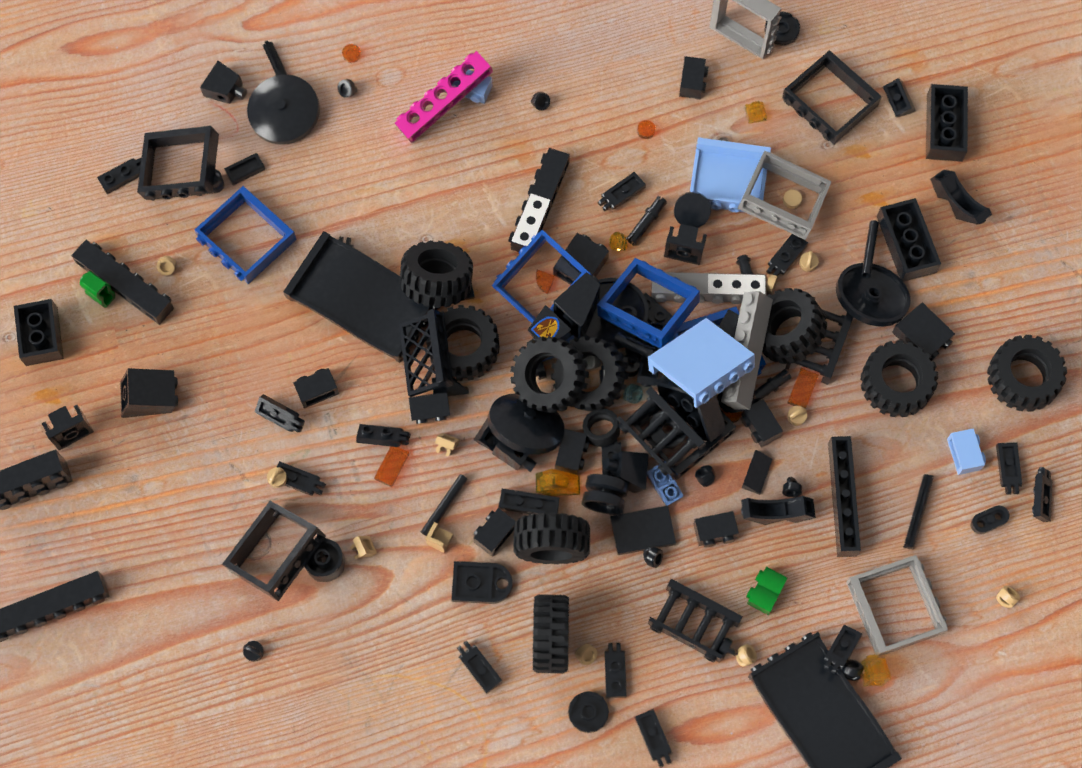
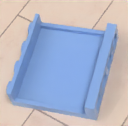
[690,137,771,215]
[648,318,755,408]

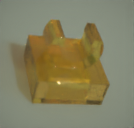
[745,101,767,124]

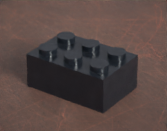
[14,299,64,366]

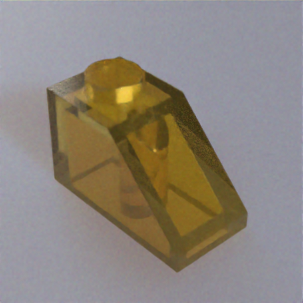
[536,469,580,496]
[861,655,891,686]

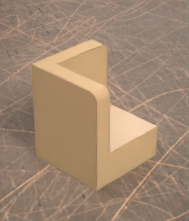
[425,522,453,553]

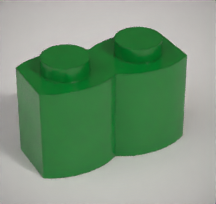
[80,271,115,308]
[746,567,788,615]

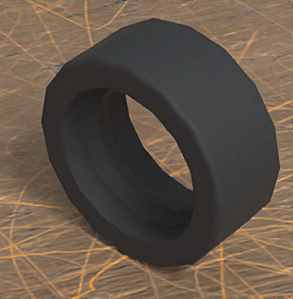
[582,409,621,447]

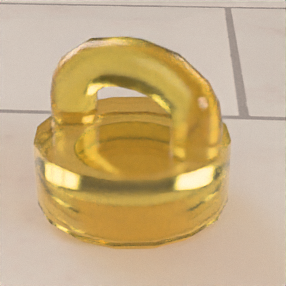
[609,232,628,251]

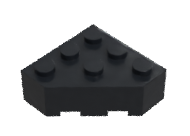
[655,375,727,442]

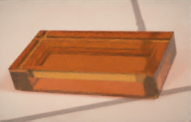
[787,368,819,409]
[374,446,409,487]

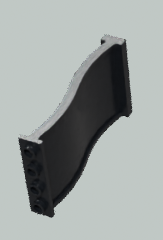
[283,231,438,363]
[748,632,902,768]

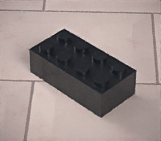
[926,84,968,162]
[877,198,941,282]
[0,449,73,510]

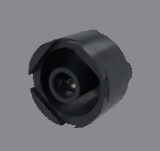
[304,538,345,582]

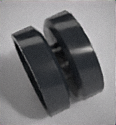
[581,474,629,515]

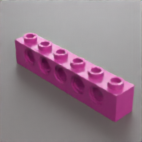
[395,51,493,143]

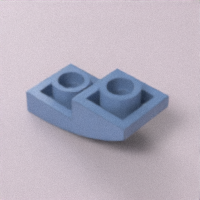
[647,464,684,506]

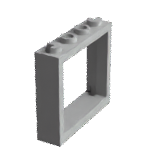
[709,0,781,59]
[738,150,832,240]
[846,555,948,657]

